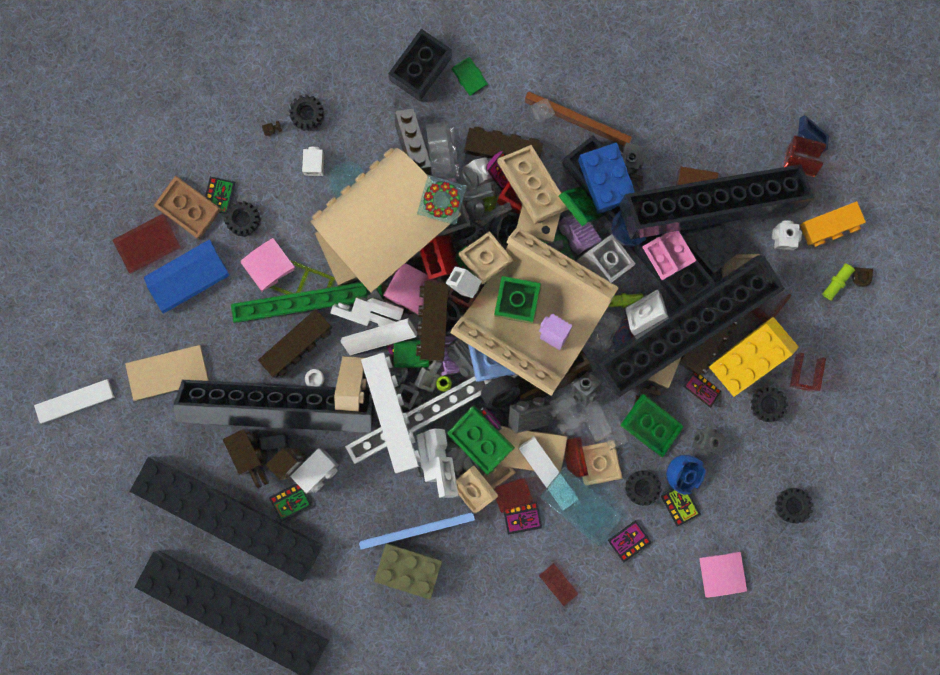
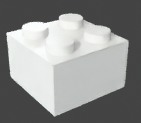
[577,234,635,283]
[290,448,339,493]

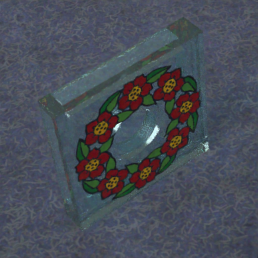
[417,175,467,225]

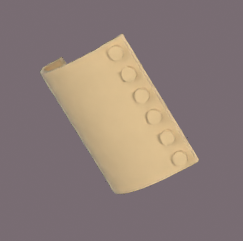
[311,148,461,292]
[450,227,618,396]

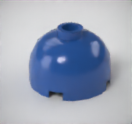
[666,455,706,495]

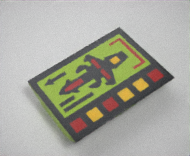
[661,489,701,527]

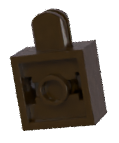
[222,429,269,489]

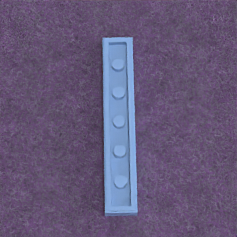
[359,512,475,549]

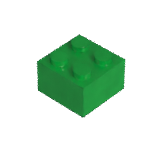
[494,276,541,324]

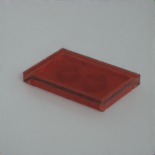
[112,214,181,274]

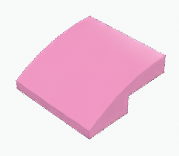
[643,231,696,280]
[241,238,295,292]
[383,263,438,315]
[699,552,747,597]

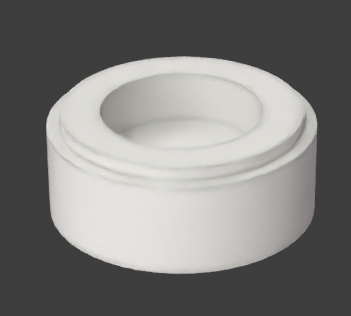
[305,369,325,387]

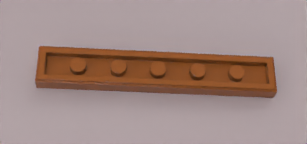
[525,92,632,146]

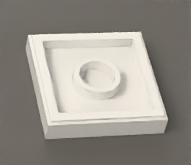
[625,290,668,336]

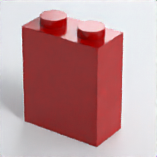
[420,236,460,280]

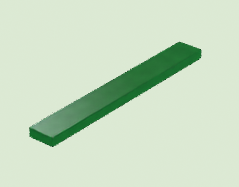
[231,282,384,323]

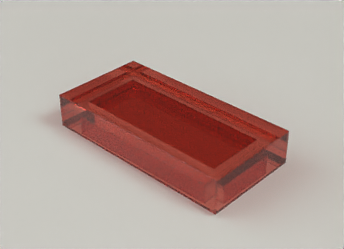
[564,437,588,478]
[539,563,579,606]

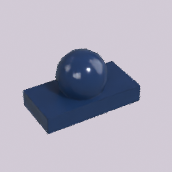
[797,115,829,153]

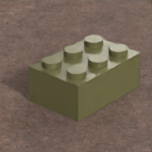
[374,543,442,599]

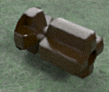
[262,121,282,136]

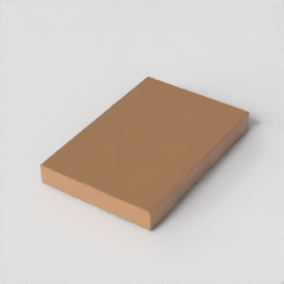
[154,175,221,240]

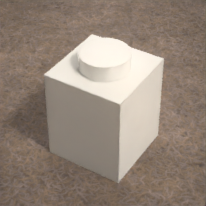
[302,147,324,176]
[446,267,482,298]

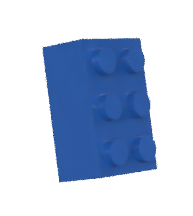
[578,142,635,214]

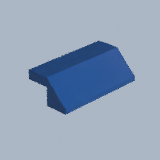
[144,239,230,314]

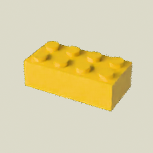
[709,317,799,397]

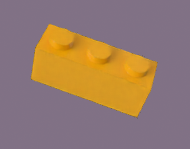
[800,201,866,247]

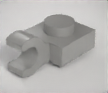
[414,361,442,392]

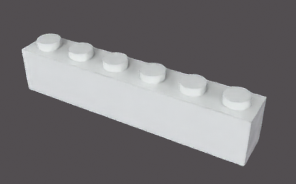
[361,353,421,474]

